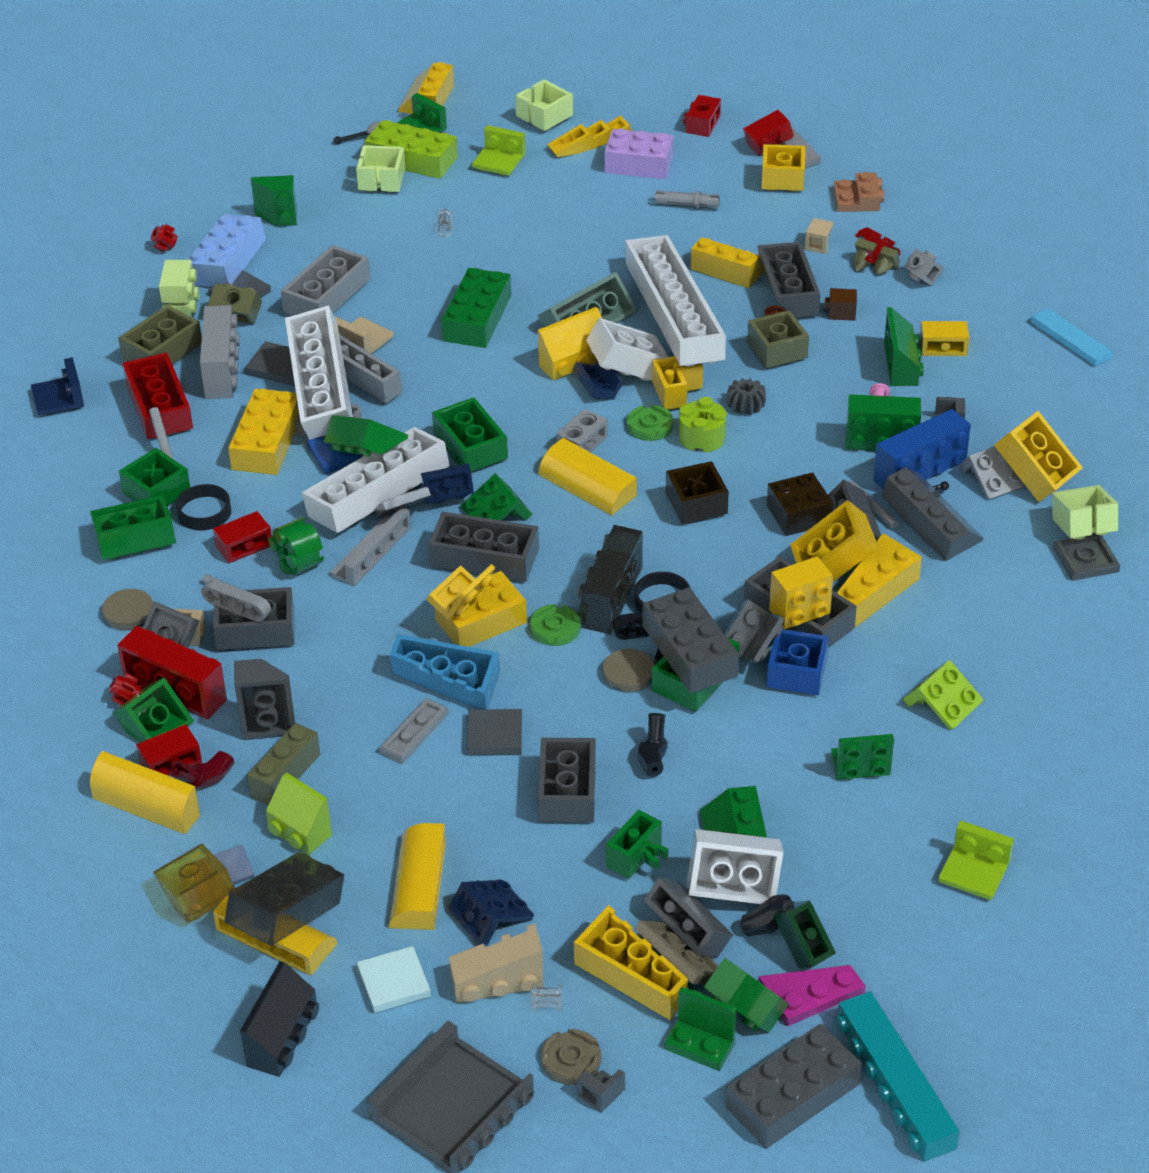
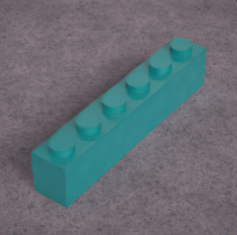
[835,991,960,1162]

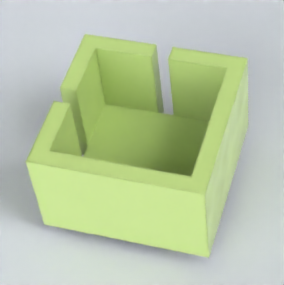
[515,79,573,131]
[356,145,406,192]
[159,260,200,317]
[1052,485,1118,539]

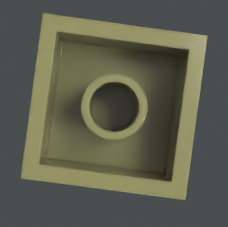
[747,310,809,368]

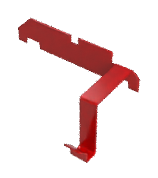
[856,227,901,264]

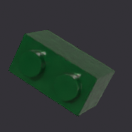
[773,900,836,968]

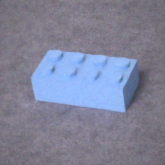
[188,214,266,287]

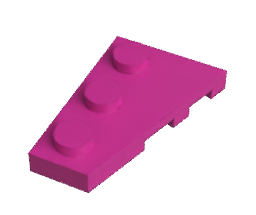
[758,965,866,1026]

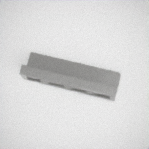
[330,507,411,587]

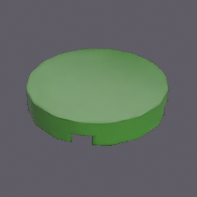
[627,405,674,441]
[530,604,581,646]

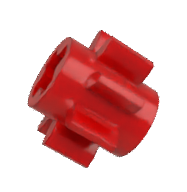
[150,224,178,251]
[108,672,141,705]

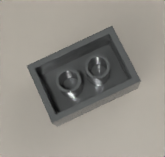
[213,587,294,650]
[538,738,596,822]

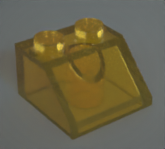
[153,843,236,924]

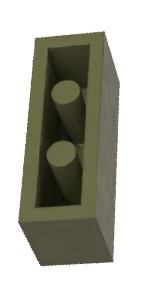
[247,723,320,805]

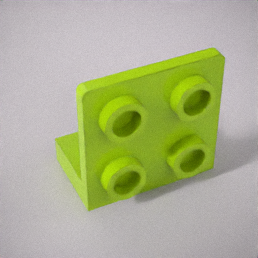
[472,125,526,176]
[903,659,983,730]
[938,820,1014,900]

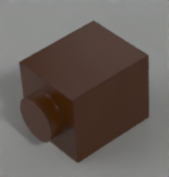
[824,288,857,321]

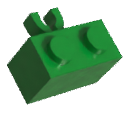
[606,809,668,879]

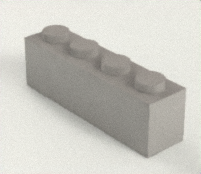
[339,334,402,404]

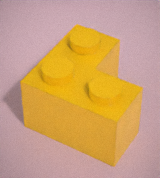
[652,356,703,410]

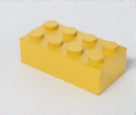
[228,388,299,475]

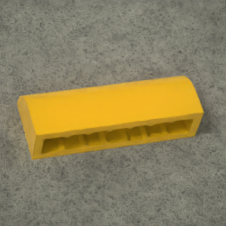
[538,438,637,516]
[90,751,200,834]
[389,823,446,930]
[213,891,338,976]

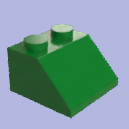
[251,175,297,226]
[113,677,194,743]

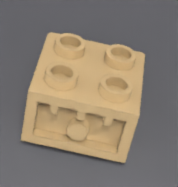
[334,316,394,354]

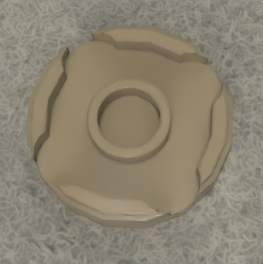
[102,589,153,630]
[603,649,655,692]
[541,1029,602,1085]

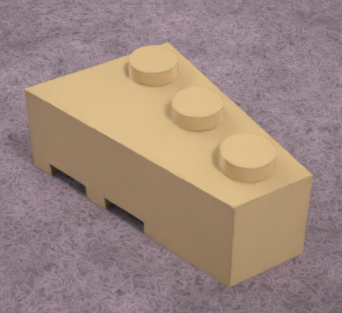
[449,923,544,1003]

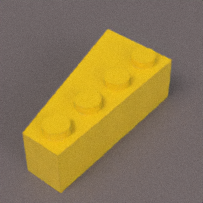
[837,533,922,627]
[574,905,688,1020]

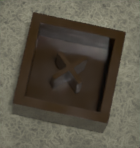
[666,461,729,524]
[767,472,833,536]

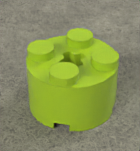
[679,397,727,452]

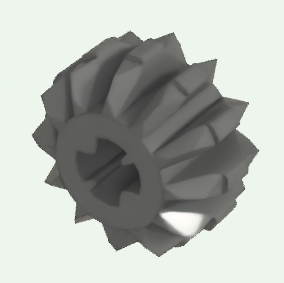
[727,378,766,415]

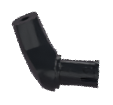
[638,713,668,777]
[741,894,795,936]

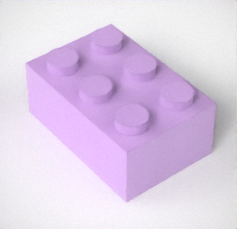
[605,129,674,179]

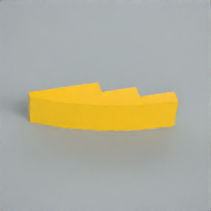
[547,115,632,157]

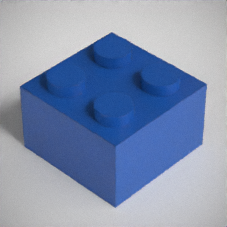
[767,629,829,695]

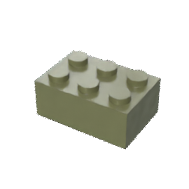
[118,305,202,364]

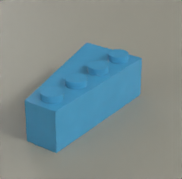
[390,634,500,709]

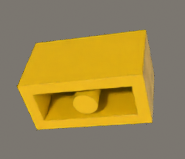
[920,321,969,356]

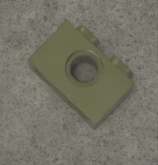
[207,283,262,325]

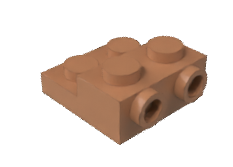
[833,172,884,212]

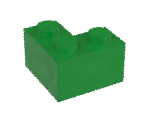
[704,958,789,1033]

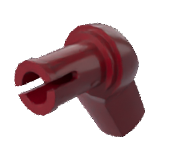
[170,751,235,790]

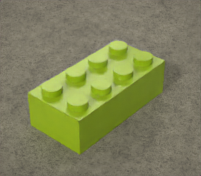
[364,120,458,179]

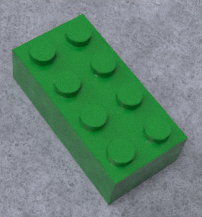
[442,268,511,348]

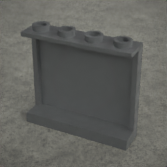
[368,1020,534,1173]

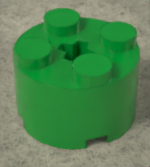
[268,517,324,575]

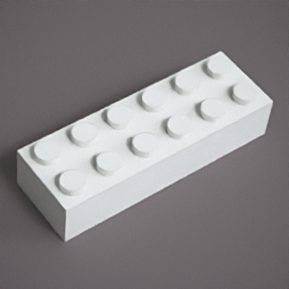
[285,305,353,440]
[302,427,449,533]

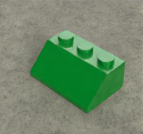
[884,307,924,386]
[324,415,408,457]
[90,495,176,560]
[700,786,767,838]

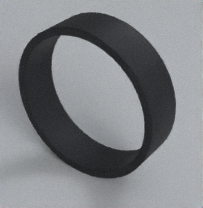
[176,484,231,531]
[635,571,690,612]

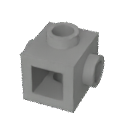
[904,248,944,286]

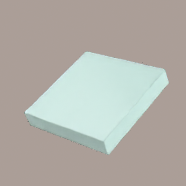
[357,946,431,1013]

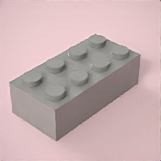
[281,245,370,316]
[200,305,240,399]

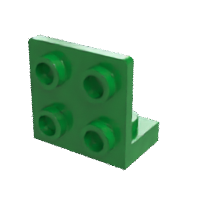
[396,93,447,133]
[461,473,533,521]
[831,734,894,780]
[665,987,736,1071]

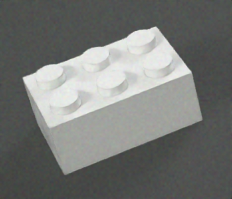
[586,318,669,381]
[687,829,784,904]

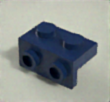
[573,360,623,399]

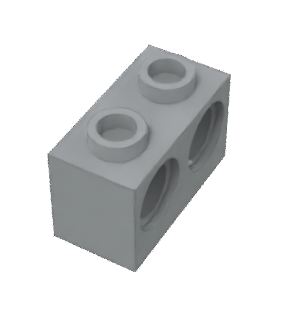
[556,409,608,452]

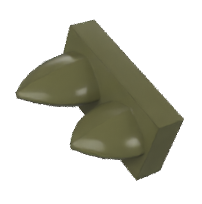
[854,238,900,275]

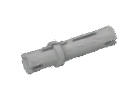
[655,190,720,209]

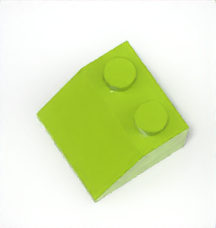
[266,772,332,855]

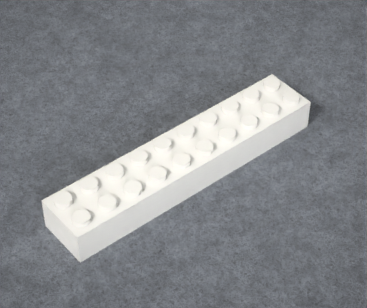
[625,235,726,366]

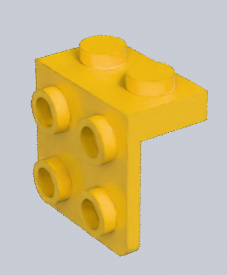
[426,564,496,620]

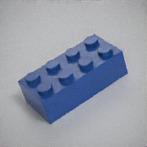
[873,409,971,490]

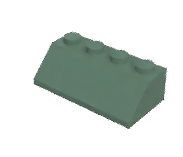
[538,272,638,327]

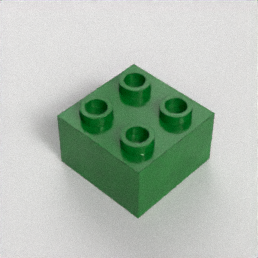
[119,448,190,506]

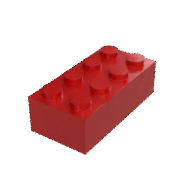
[122,352,193,440]
[117,626,227,720]

